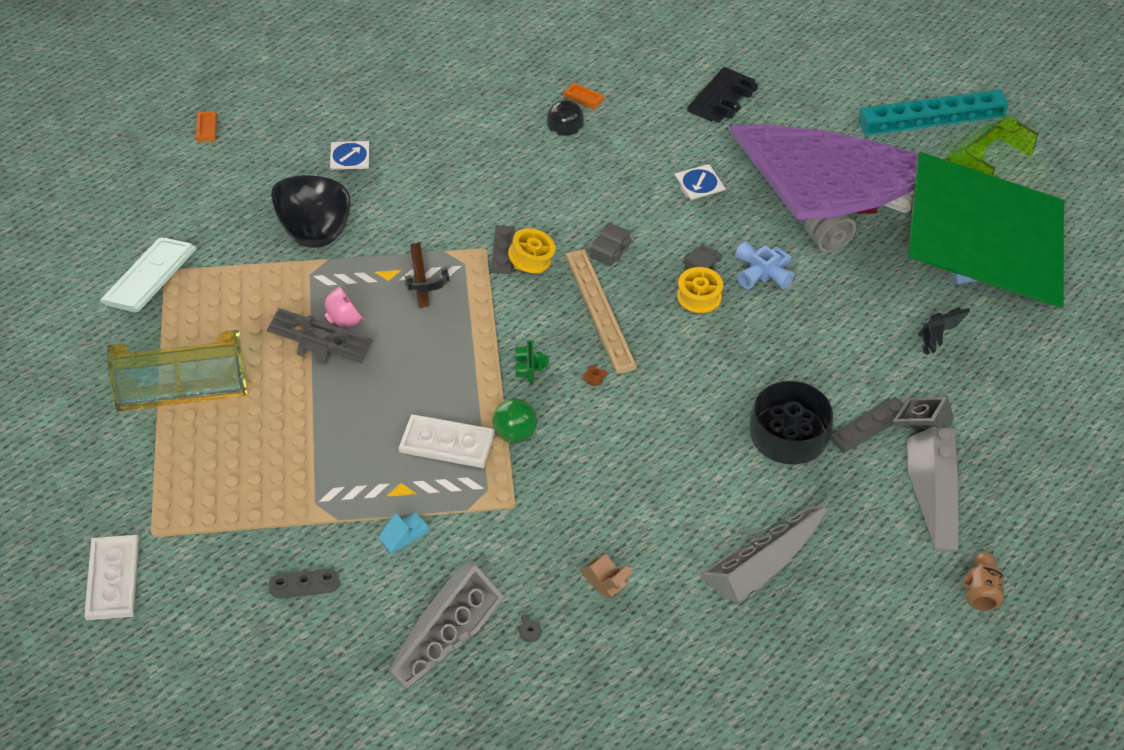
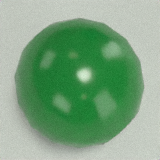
[492,398,537,443]

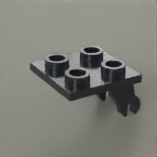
[918,308,970,355]

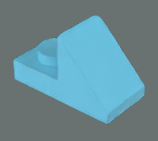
[378,512,429,554]

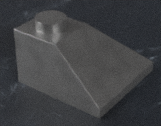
[893,397,954,430]

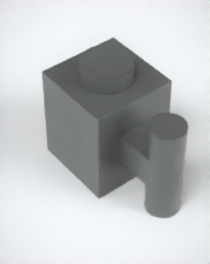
[683,245,723,271]

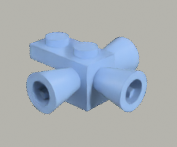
[735,241,794,290]

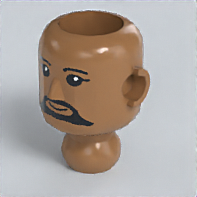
[963,552,1004,611]

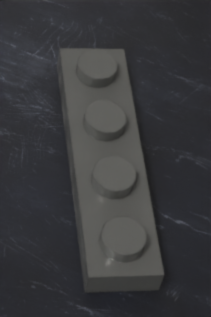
[830,397,903,453]

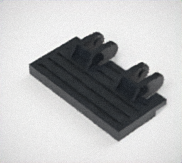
[687,67,758,123]

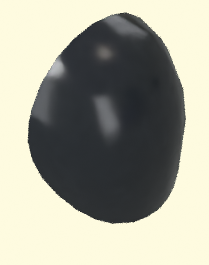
[271,175,350,248]

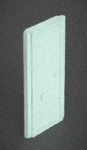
[100,237,196,313]

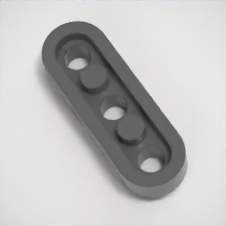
[269,569,340,598]

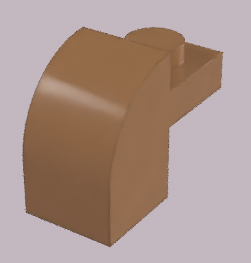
[580,553,633,597]

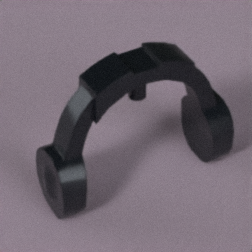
[404,267,450,292]

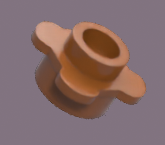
[583,365,607,386]

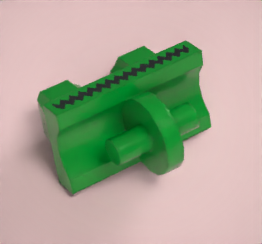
[515,340,549,382]

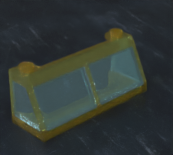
[107,330,248,411]

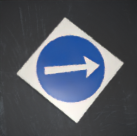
[330,141,369,170]
[674,164,726,200]

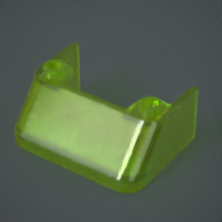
[946,118,1039,176]

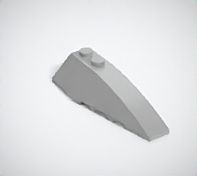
[906,427,958,552]
[700,506,827,602]
[388,564,504,688]

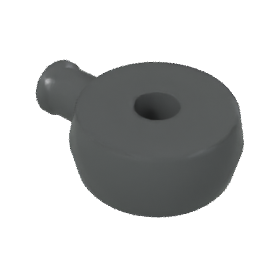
[519,615,542,643]

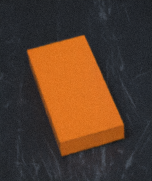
[564,82,604,110]
[196,111,217,142]

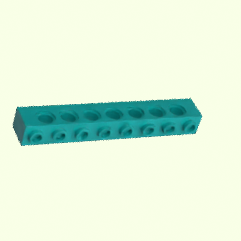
[858,89,1009,136]

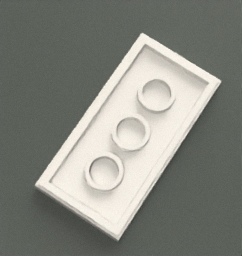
[399,414,496,468]
[84,535,139,620]

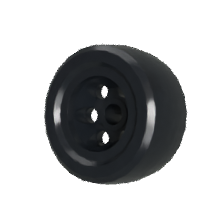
[750,381,834,465]

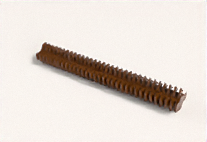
[410,242,429,308]

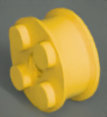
[508,228,556,273]
[677,267,723,313]

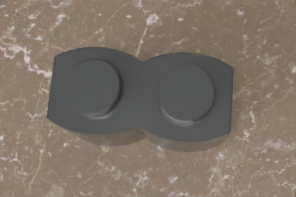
[590,223,631,266]

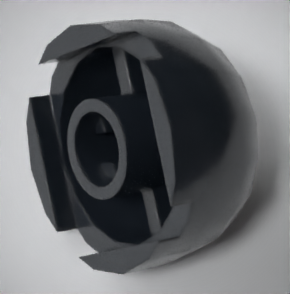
[547,100,584,136]

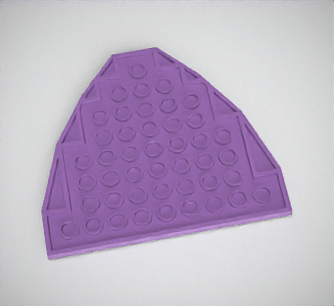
[730,124,918,220]

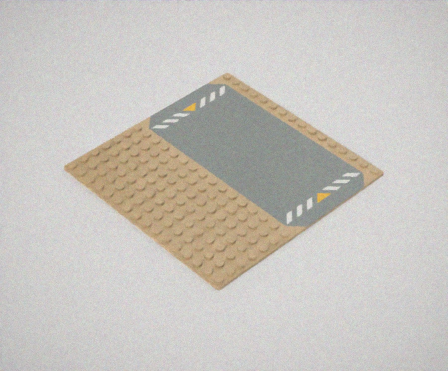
[151,248,515,537]

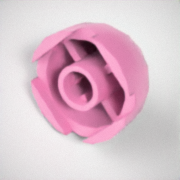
[324,286,364,328]

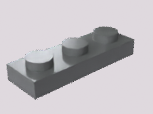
[491,225,515,274]

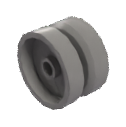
[804,214,856,252]

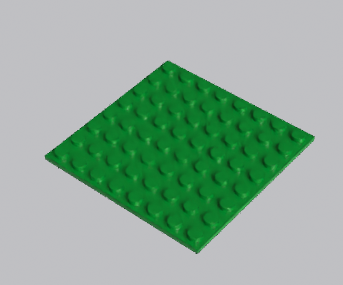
[908,151,1064,308]

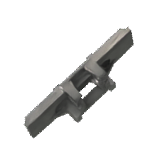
[267,308,373,364]

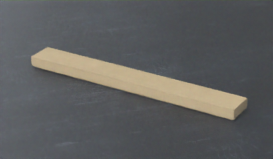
[566,249,636,374]

